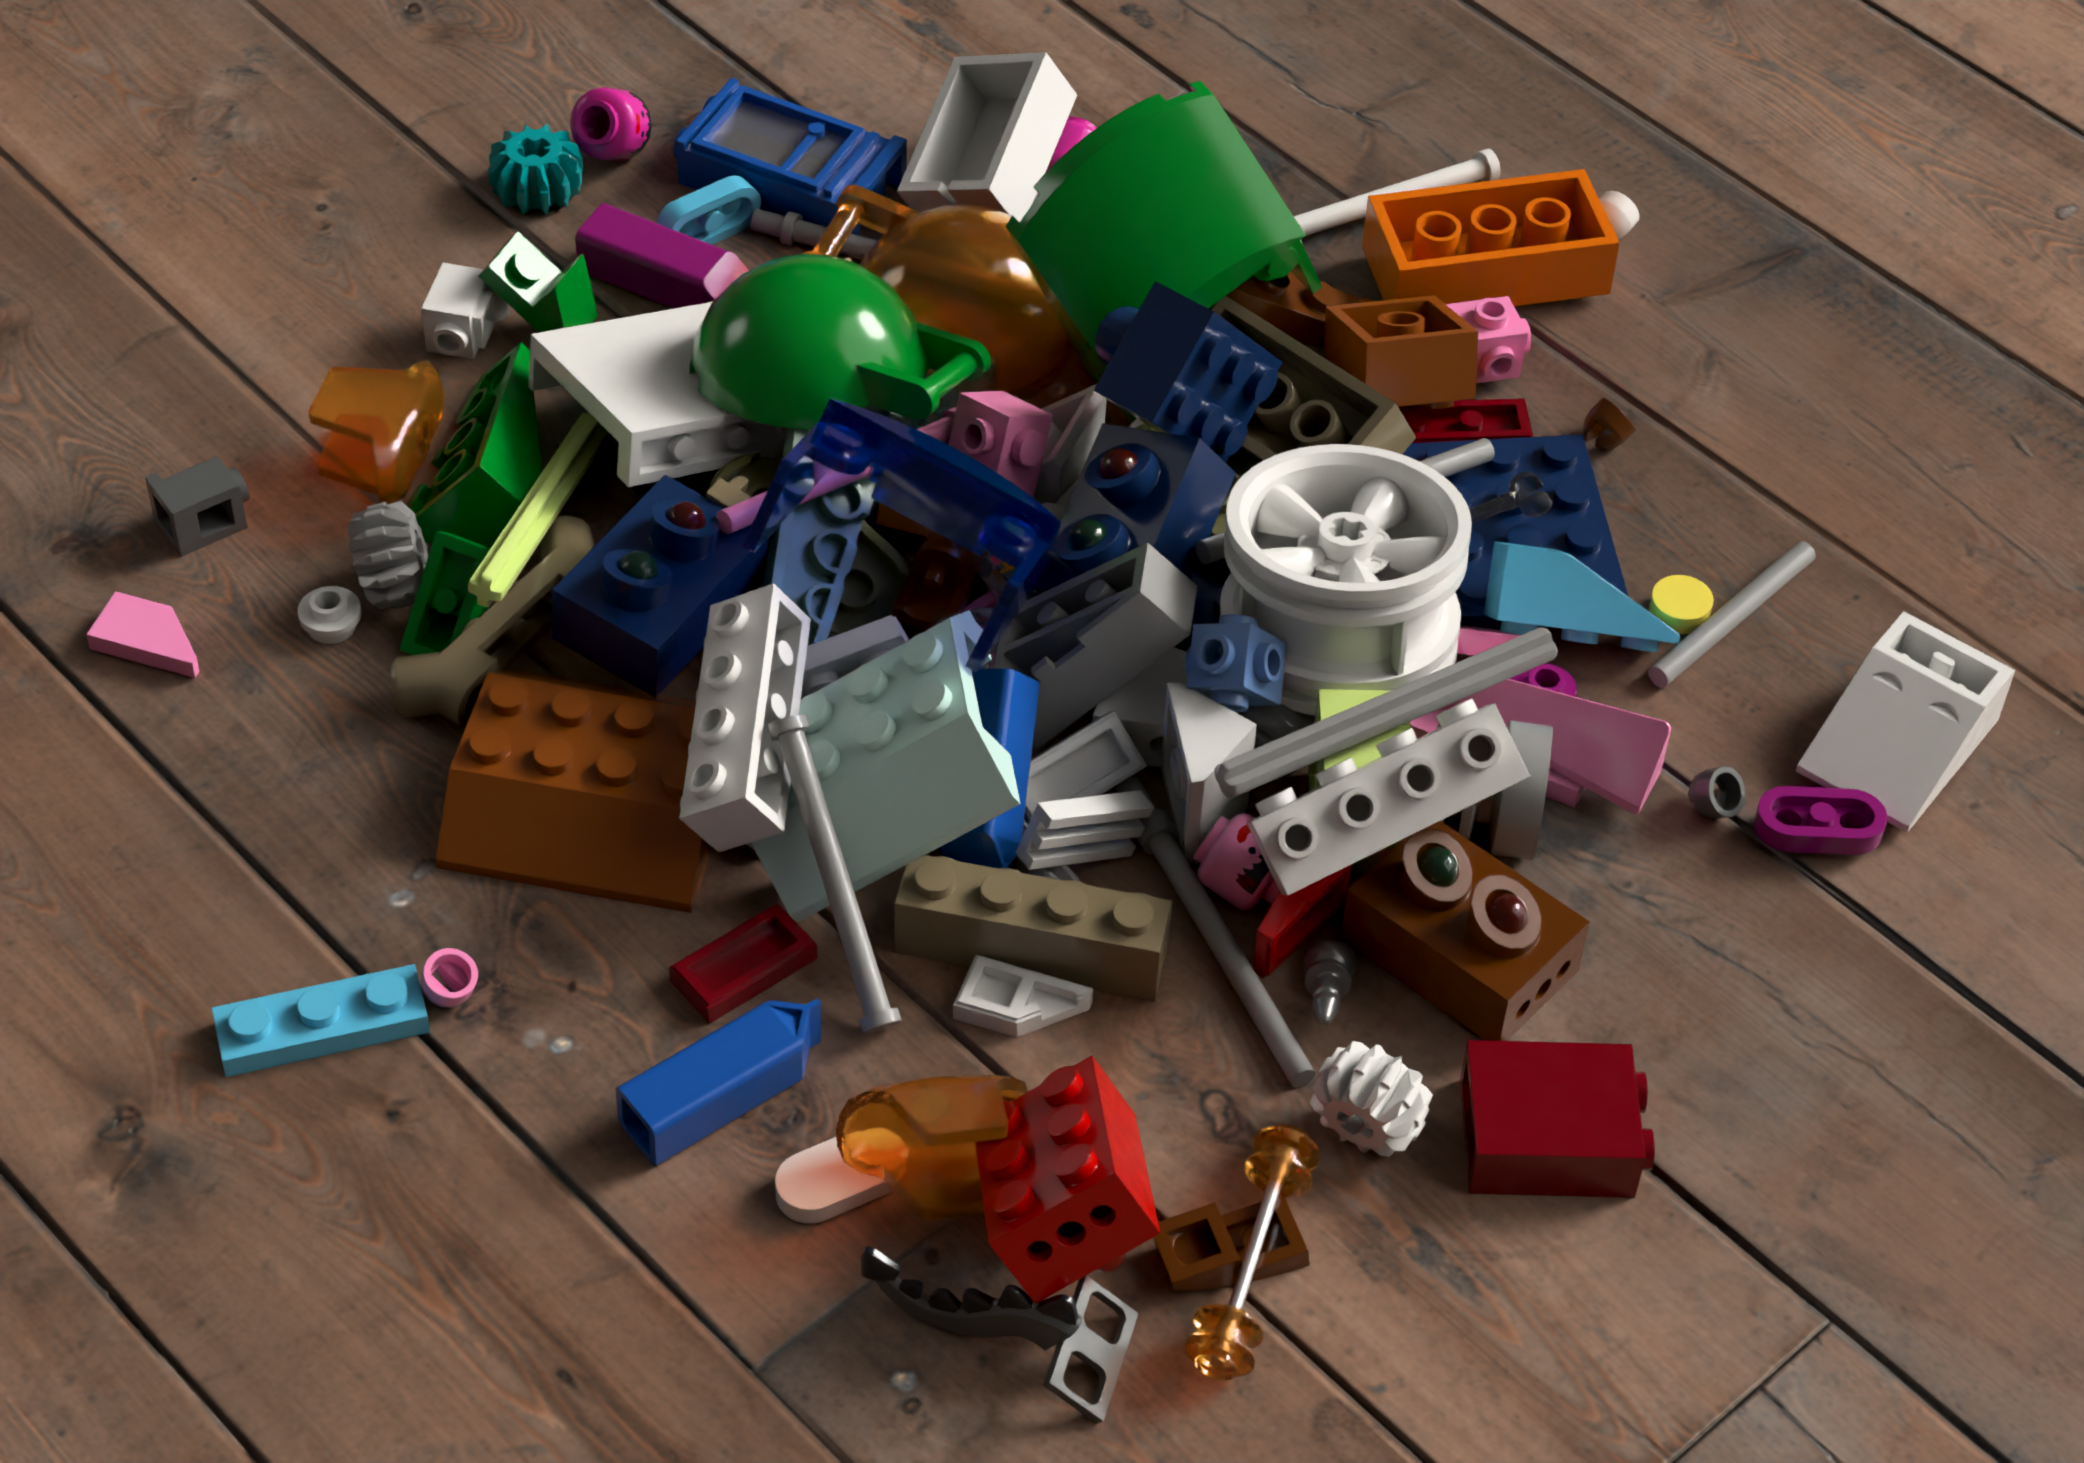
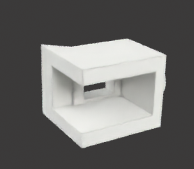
[421,263,510,359]

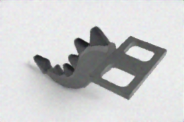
[861,1246,1139,1424]

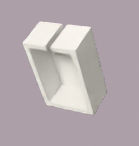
[897,52,1077,232]

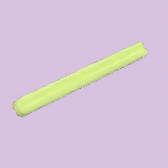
[468,413,609,607]

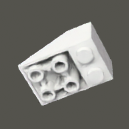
[1796,611,2015,833]

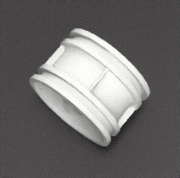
[1220,444,1472,716]

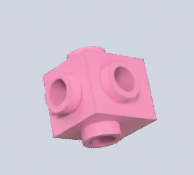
[1446,296,1531,383]

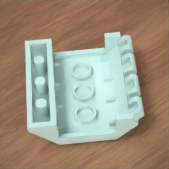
[751,610,1020,923]

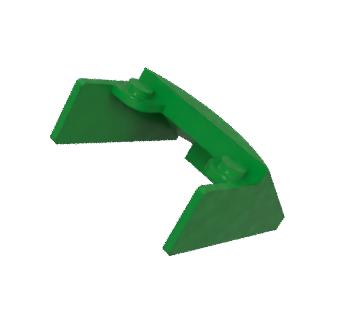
[1005,81,1322,423]

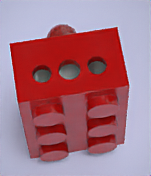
[972,1055,1160,1304]

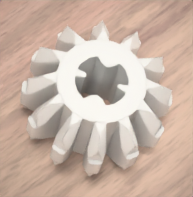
[1309,1041,1433,1157]

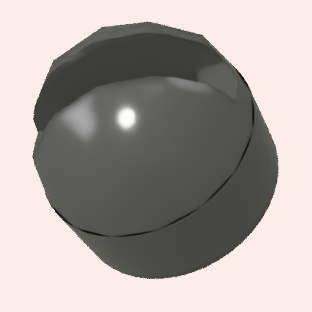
[1688,766,1746,819]

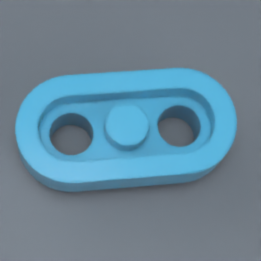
[656,175,761,245]

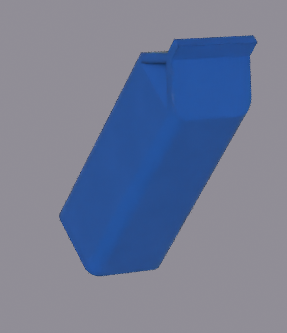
[940,668,1040,869]
[616,998,821,1166]

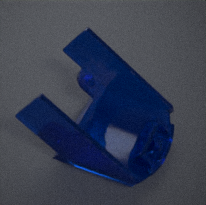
[742,399,1061,673]

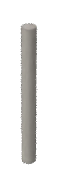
[1648,541,1816,688]

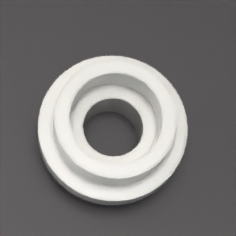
[298,586,362,644]

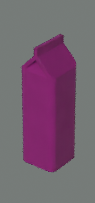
[575,203,749,309]

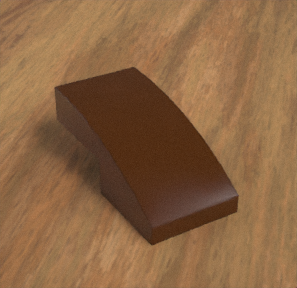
[1152,1194,1310,1290]

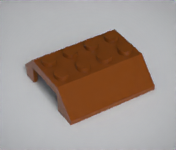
[436,670,708,913]

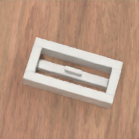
[1015,790,1154,870]

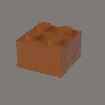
[1324,295,1478,409]

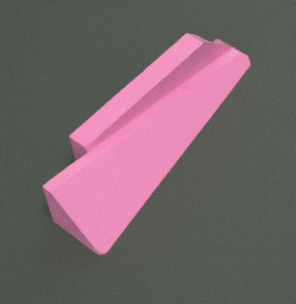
[1410,679,1671,815]

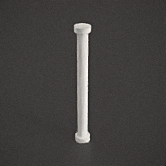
[1294,148,1501,236]

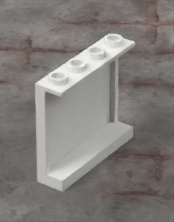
[528,302,787,487]

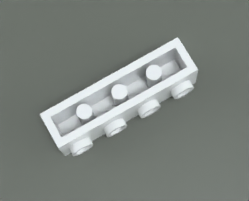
[679,583,811,852]
[1247,698,1530,896]

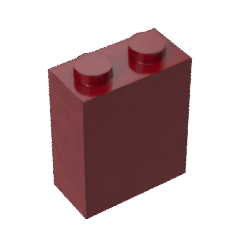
[1460,1040,1655,1198]

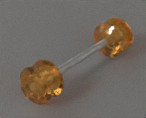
[1184,1124,1320,1380]

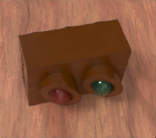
[1340,821,1590,1041]

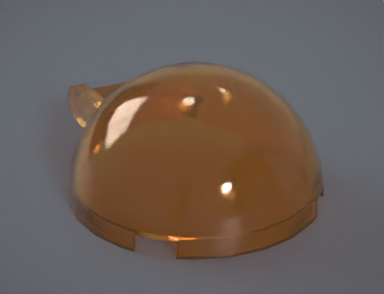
[803,185,1072,409]

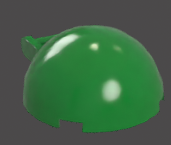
[689,254,991,431]

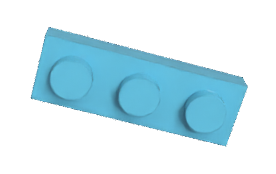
[212,964,430,1077]

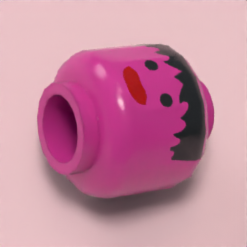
[570,87,652,161]

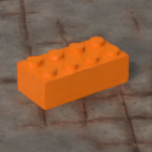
[1362,169,1620,306]

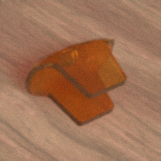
[308,361,445,504]
[836,1075,1028,1220]

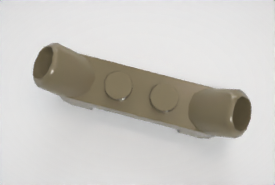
[390,516,594,728]

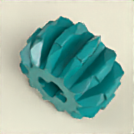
[488,124,583,215]

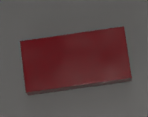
[669,903,818,1024]

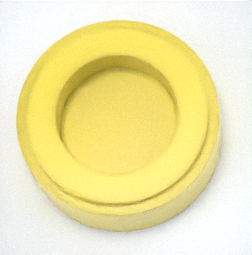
[1649,575,1714,634]

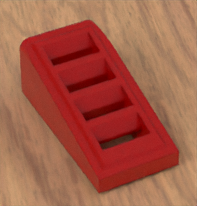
[1253,865,1351,978]

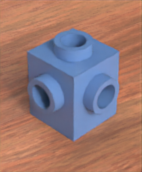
[1185,614,1287,712]

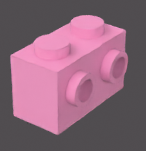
[935,391,1052,533]

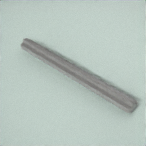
[1214,627,1558,798]

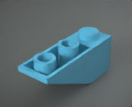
[1484,541,1680,652]

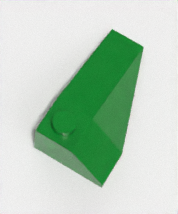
[407,342,542,547]

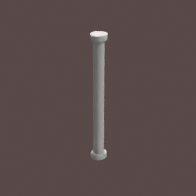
[767,714,902,1033]

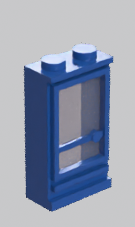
[673,77,907,236]

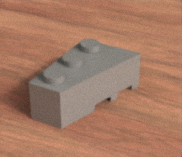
[994,543,1197,749]

